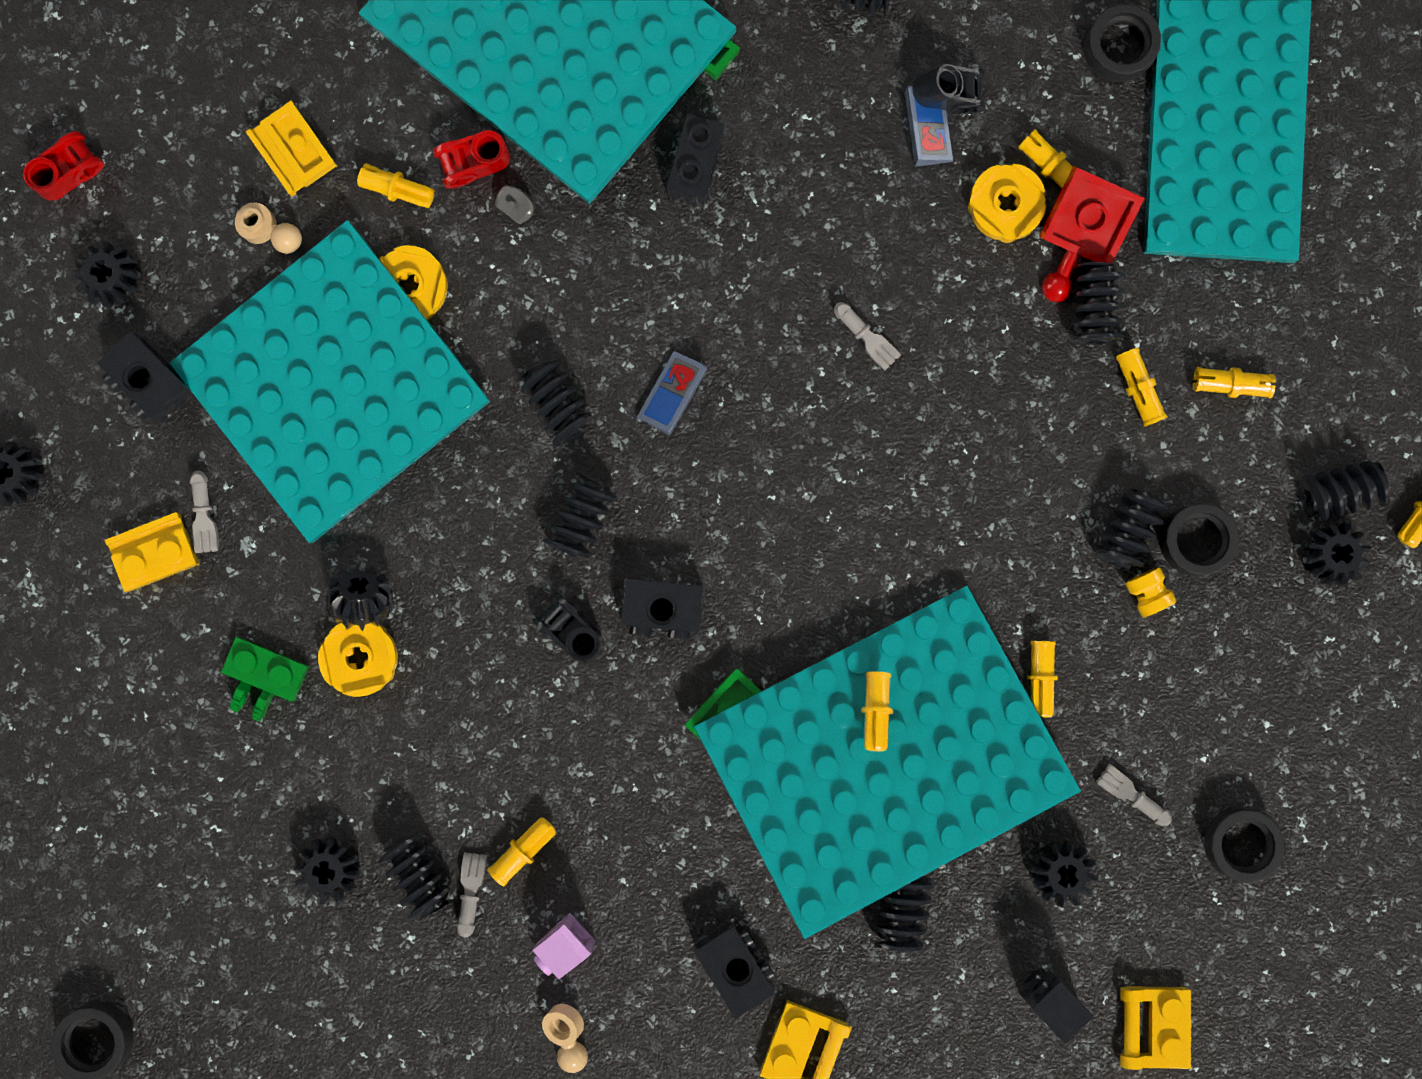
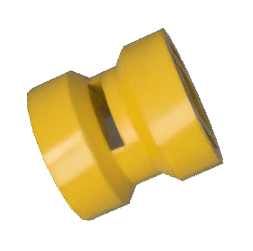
[1125,566,1177,618]

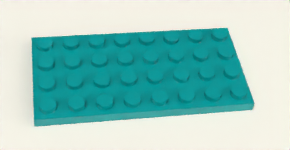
[1143,0,1311,263]

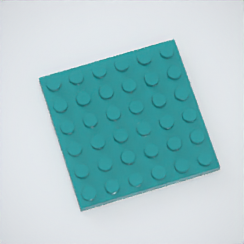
[170,220,491,543]

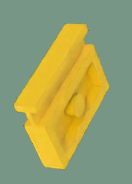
[246,101,337,197]
[105,512,200,592]

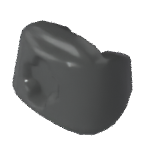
[495,185,535,224]

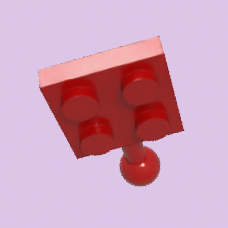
[1039,166,1145,302]

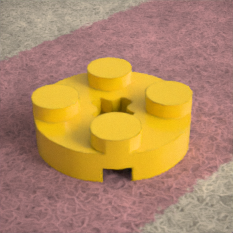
[968,164,1046,243]
[380,245,448,320]
[318,622,398,697]

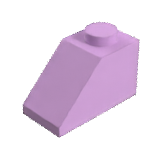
[532,913,596,979]

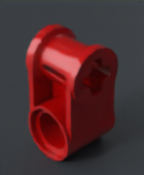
[433,130,511,189]
[23,131,104,201]

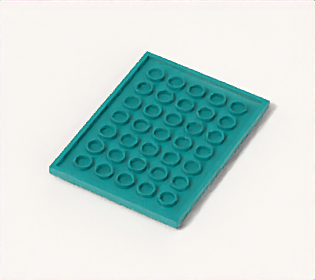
[359,0,736,204]
[694,586,1081,939]

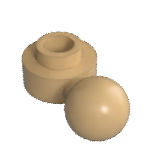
[235,203,302,254]
[542,1004,588,1073]

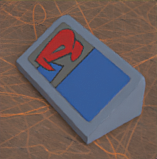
[905,85,953,167]
[637,351,707,436]

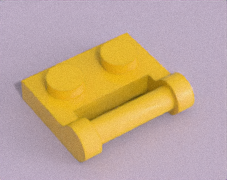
[1120,986,1191,1070]
[759,1000,852,1079]

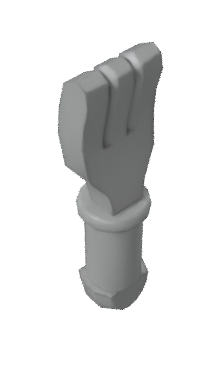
[834,302,901,371]
[189,471,219,553]
[1096,764,1172,826]
[457,852,487,937]

